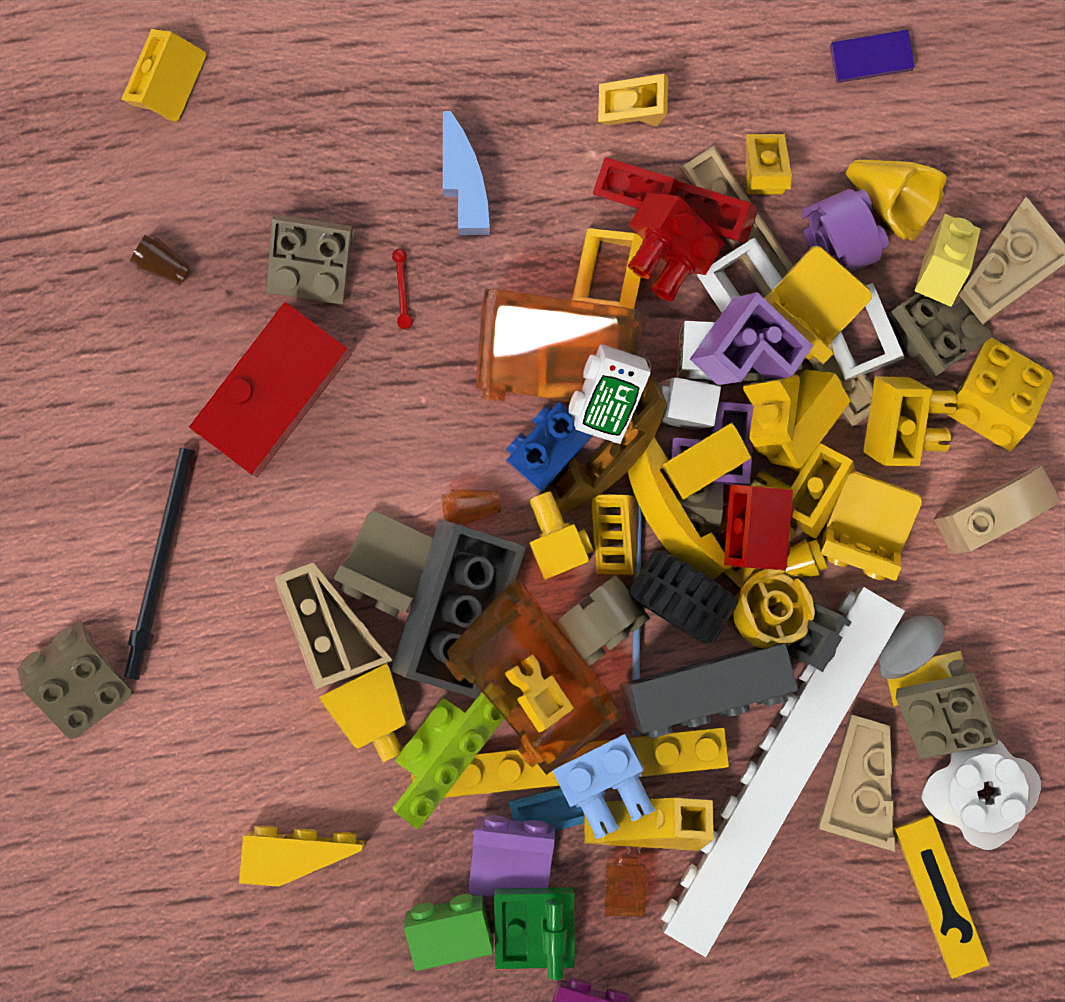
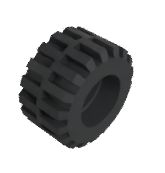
[629,550,738,644]

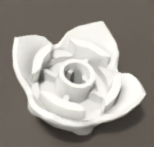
[921,740,1041,850]

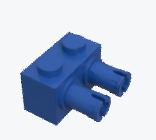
[506,402,593,494]

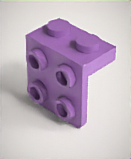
[469,815,556,897]

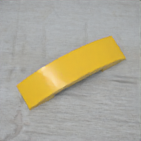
[628,437,732,580]

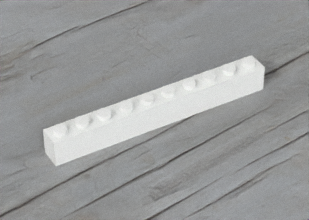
[660,587,905,957]

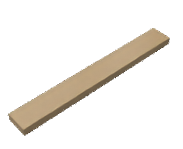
[680,146,873,427]

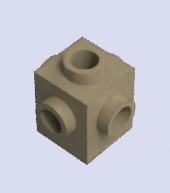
[674,483,724,540]

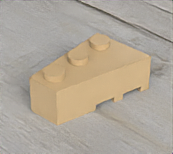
[274,563,392,690]

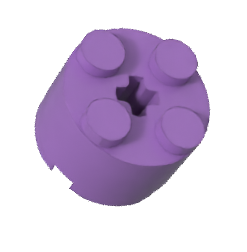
[802,189,889,273]

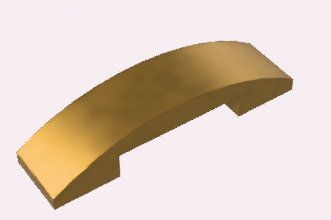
[549,375,666,512]

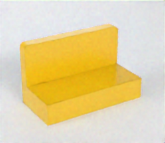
[121,29,206,122]

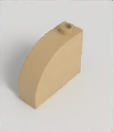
[934,465,1061,554]

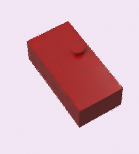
[189,302,352,478]

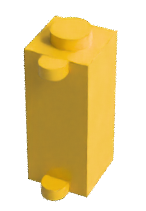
[753,369,851,469]

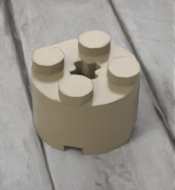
[555,575,651,667]

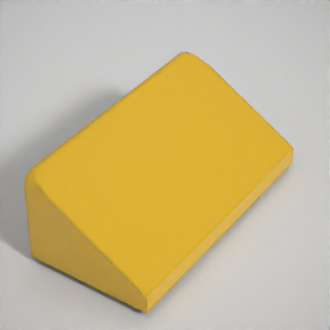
[662,422,751,500]

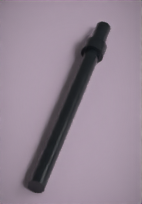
[124,448,195,680]

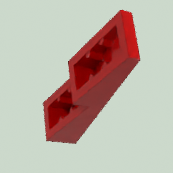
[592,157,759,244]

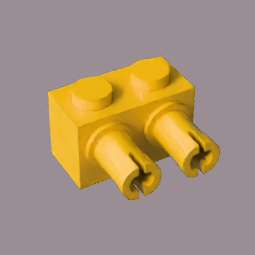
[863,376,957,466]
[751,443,855,539]
[529,491,593,581]

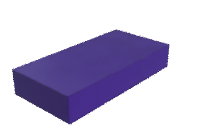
[830,30,915,83]

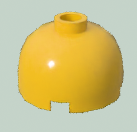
[733,569,815,649]

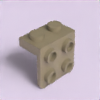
[334,511,433,617]
[17,621,131,739]

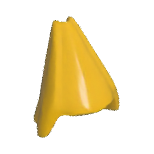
[845,160,947,241]

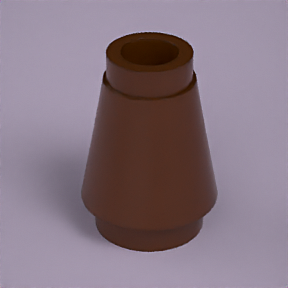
[130,235,191,286]

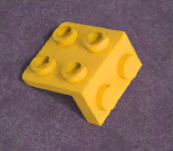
[764,246,872,364]
[948,338,1053,452]
[821,471,922,581]

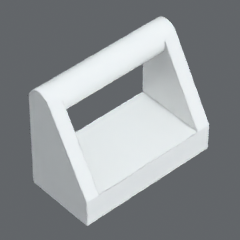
[697,238,782,313]
[832,283,904,381]

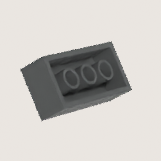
[391,519,526,699]
[619,643,798,738]

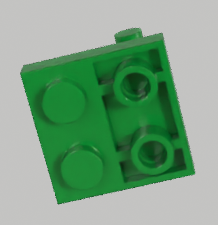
[494,887,575,980]

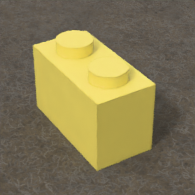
[915,214,981,306]

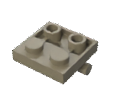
[266,214,355,305]
[887,290,993,379]
[896,660,998,759]

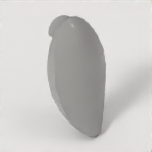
[879,615,945,679]

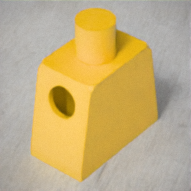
[319,662,408,762]

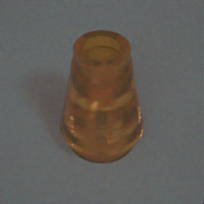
[441,489,501,526]

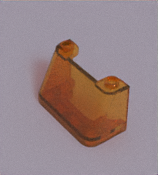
[475,289,646,402]
[445,579,623,775]

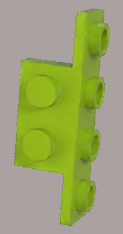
[393,683,515,829]

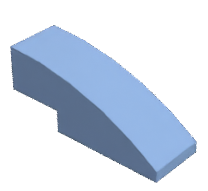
[443,111,490,235]

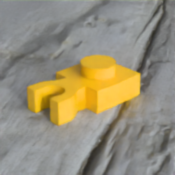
[505,654,574,733]

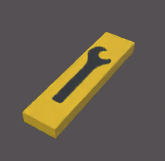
[893,814,989,979]

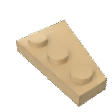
[958,197,1065,325]
[817,714,895,852]

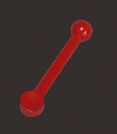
[392,249,413,330]

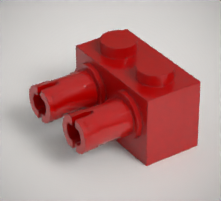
[628,193,725,302]
[718,485,794,570]

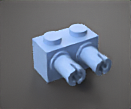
[552,733,656,839]

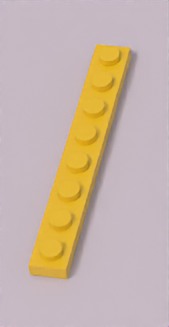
[411,727,729,798]

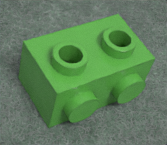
[404,894,494,971]

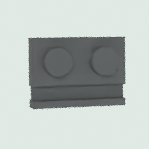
[787,602,852,672]

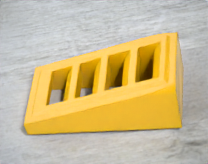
[592,495,638,575]

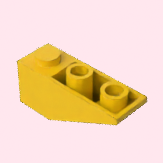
[584,798,714,851]
[239,825,366,887]

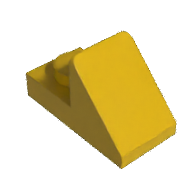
[598,74,668,126]
[746,134,792,195]
[743,374,800,448]

